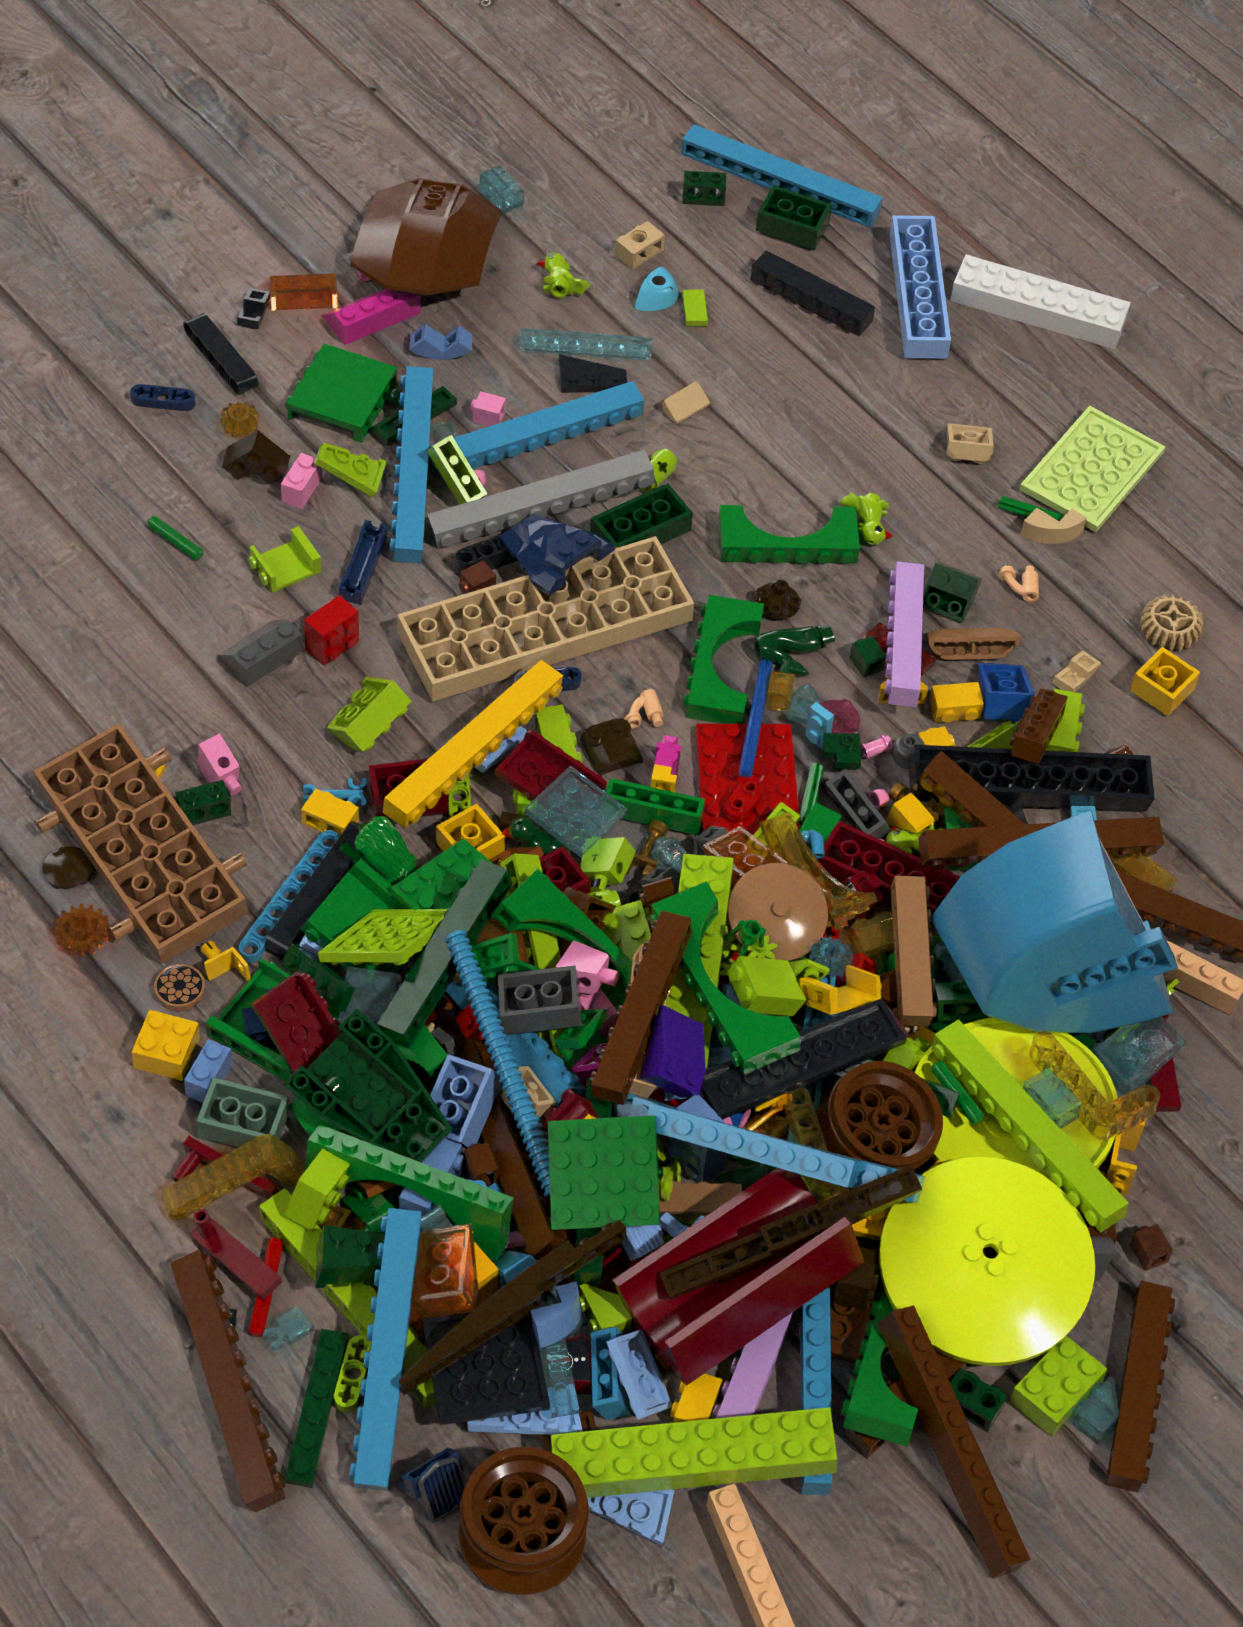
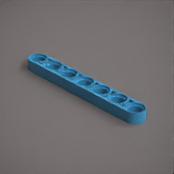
[239,830,340,963]

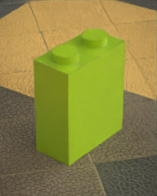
[727,956,806,1016]

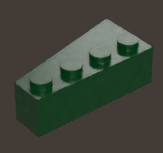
[315,1225,430,1288]

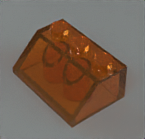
[270,273,337,310]

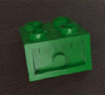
[471,933,540,988]
[555,1008,610,1073]

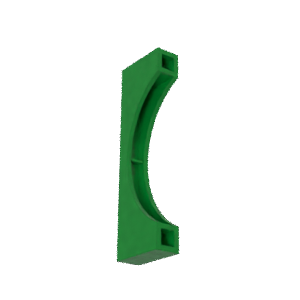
[492,869,633,1005]
[649,881,801,1075]
[305,1125,514,1261]

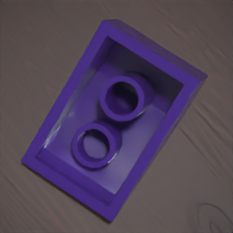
[639,1005,706,1098]

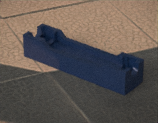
[339,520,387,605]

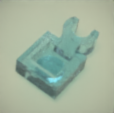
[263,1305,314,1351]

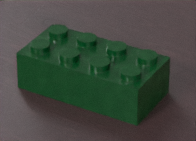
[590,483,693,548]

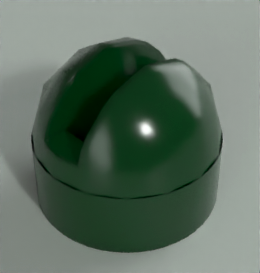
[323,1075,347,1098]

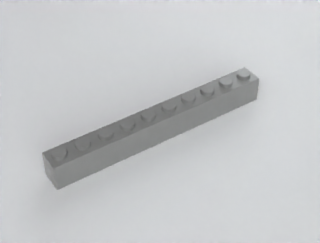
[427,450,655,549]

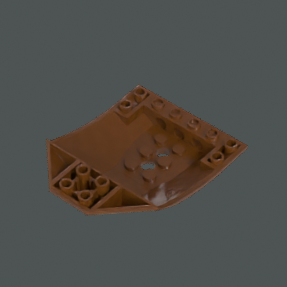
[350,178,502,296]

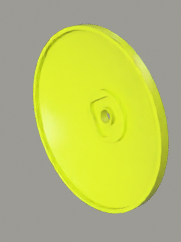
[915,1018,1119,1180]
[879,1157,1095,1366]

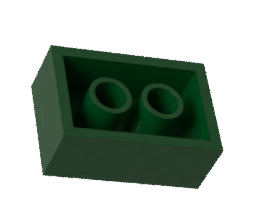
[756,185,832,250]

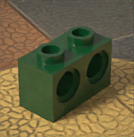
[682,170,726,206]
[176,780,231,825]
[950,1368,1008,1433]

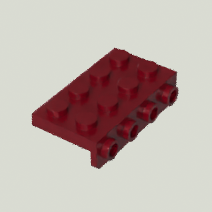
[494,729,607,829]
[251,972,341,1073]

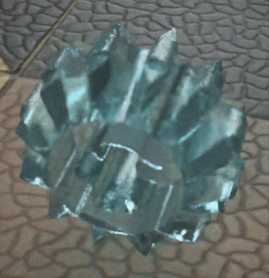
[809,935,853,980]

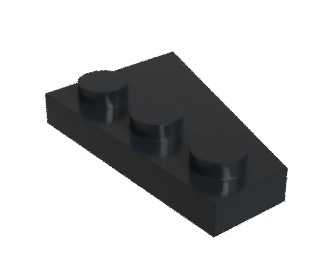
[559,354,627,393]

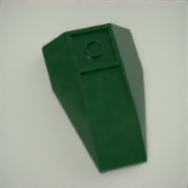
[283,1008,453,1163]

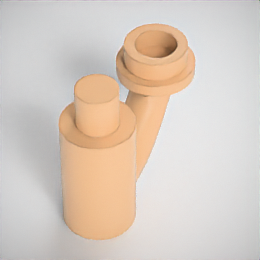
[999,566,1039,602]
[624,689,664,729]

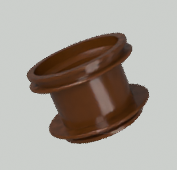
[810,1061,943,1190]
[459,1447,589,1595]

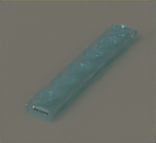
[519,328,652,360]

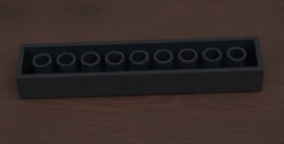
[908,744,1155,811]

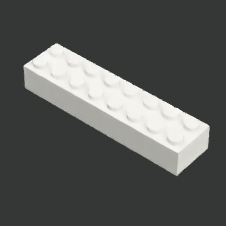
[950,255,1131,349]

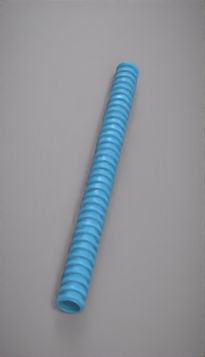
[444,930,550,1198]

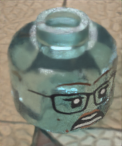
[651,836,687,872]

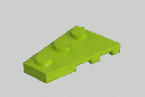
[314,443,387,497]

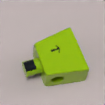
[581,837,636,892]

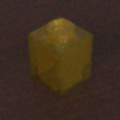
[766,671,795,711]

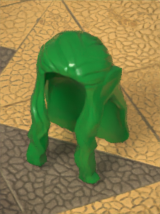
[340,816,419,886]

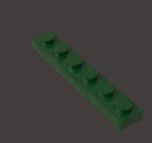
[285,1329,348,1488]

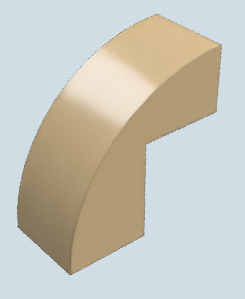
[1021,508,1087,544]

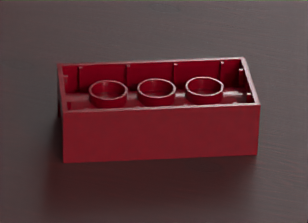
[613,1168,864,1386]

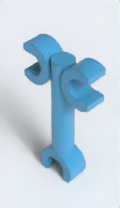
[303,778,366,811]

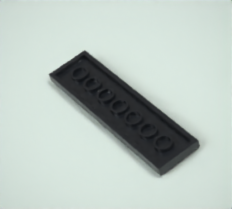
[701,998,906,1120]

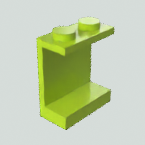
[248,526,322,593]

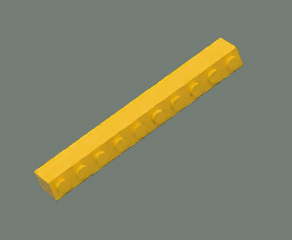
[382,660,563,829]

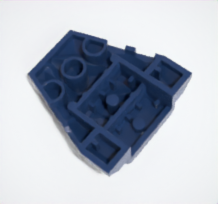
[500,513,615,596]

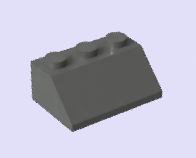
[218,620,303,687]

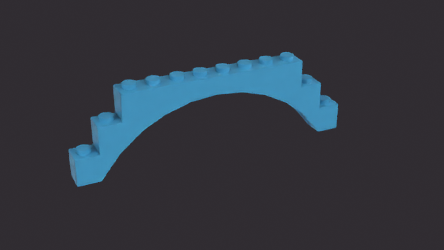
[611,1093,925,1203]

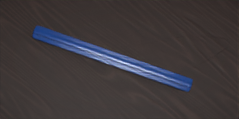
[739,659,773,778]

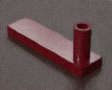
[1139,1014,1182,1112]
[171,1135,279,1199]
[189,1209,282,1300]

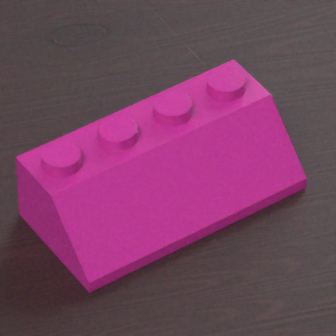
[323,288,420,345]

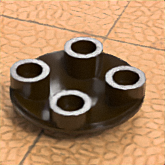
[755,580,801,619]
[42,846,93,889]

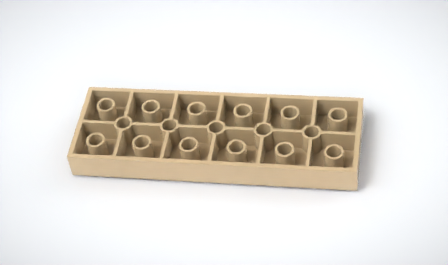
[397,536,694,702]

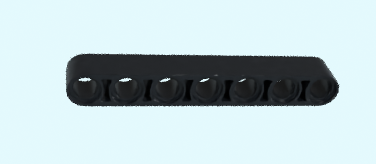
[265,821,364,957]

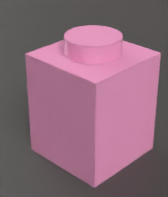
[470,391,506,426]

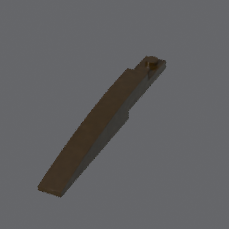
[659,1164,922,1300]
[399,1220,626,1395]

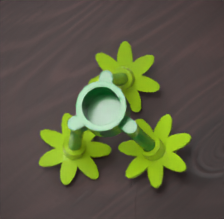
[720,920,778,983]

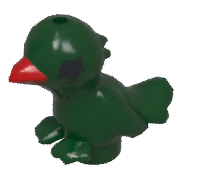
[502,817,571,858]

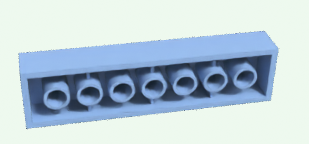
[889,215,951,359]

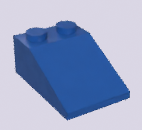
[977,663,1035,722]

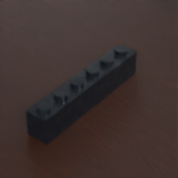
[750,250,875,336]

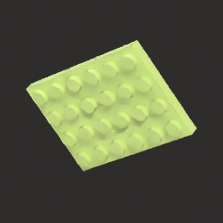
[1020,406,1165,532]

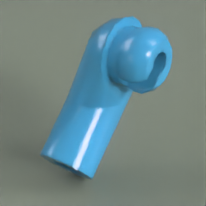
[801,829,825,859]

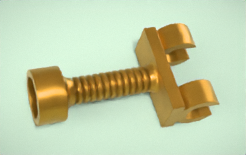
[889,782,944,830]
[626,820,669,877]

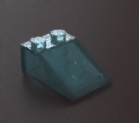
[1093,1017,1186,1098]

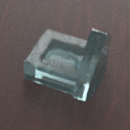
[786,684,820,725]

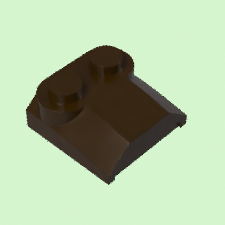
[580,718,643,776]

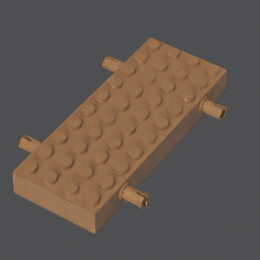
[33,723,249,964]

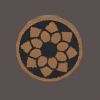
[154,964,206,1011]

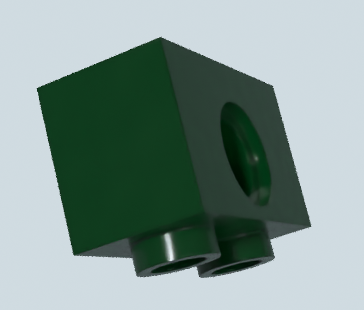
[934,982,989,1021]

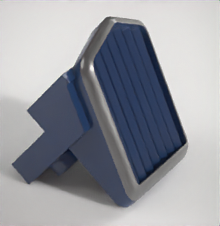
[396,1448,466,1522]

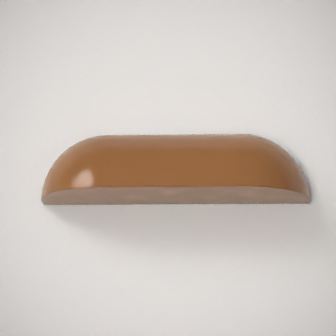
[927,628,1021,660]

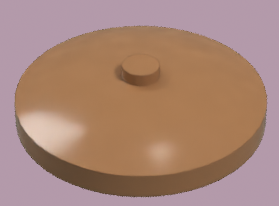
[727,863,828,962]

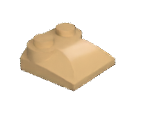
[946,423,994,464]

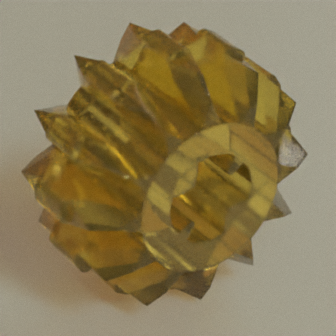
[221,401,259,438]

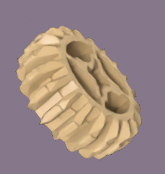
[1140,594,1203,652]

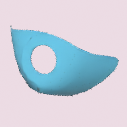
[635,267,679,311]

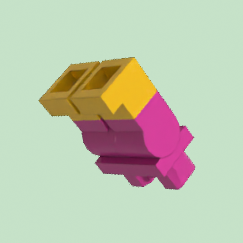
[651,735,681,792]

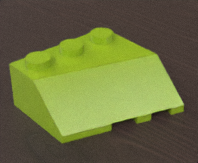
[326,676,412,752]

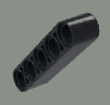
[183,313,259,395]
[455,519,556,577]

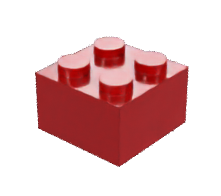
[304,595,359,665]

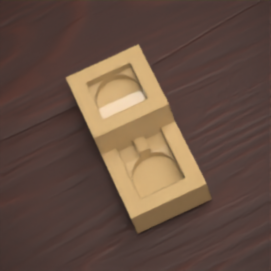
[1052,650,1101,692]

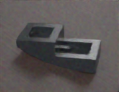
[237,288,270,329]

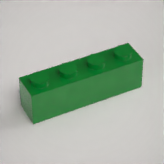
[603,778,705,835]

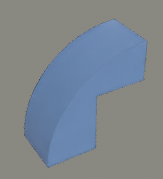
[409,324,473,360]
[530,1282,582,1348]

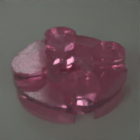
[819,699,860,734]

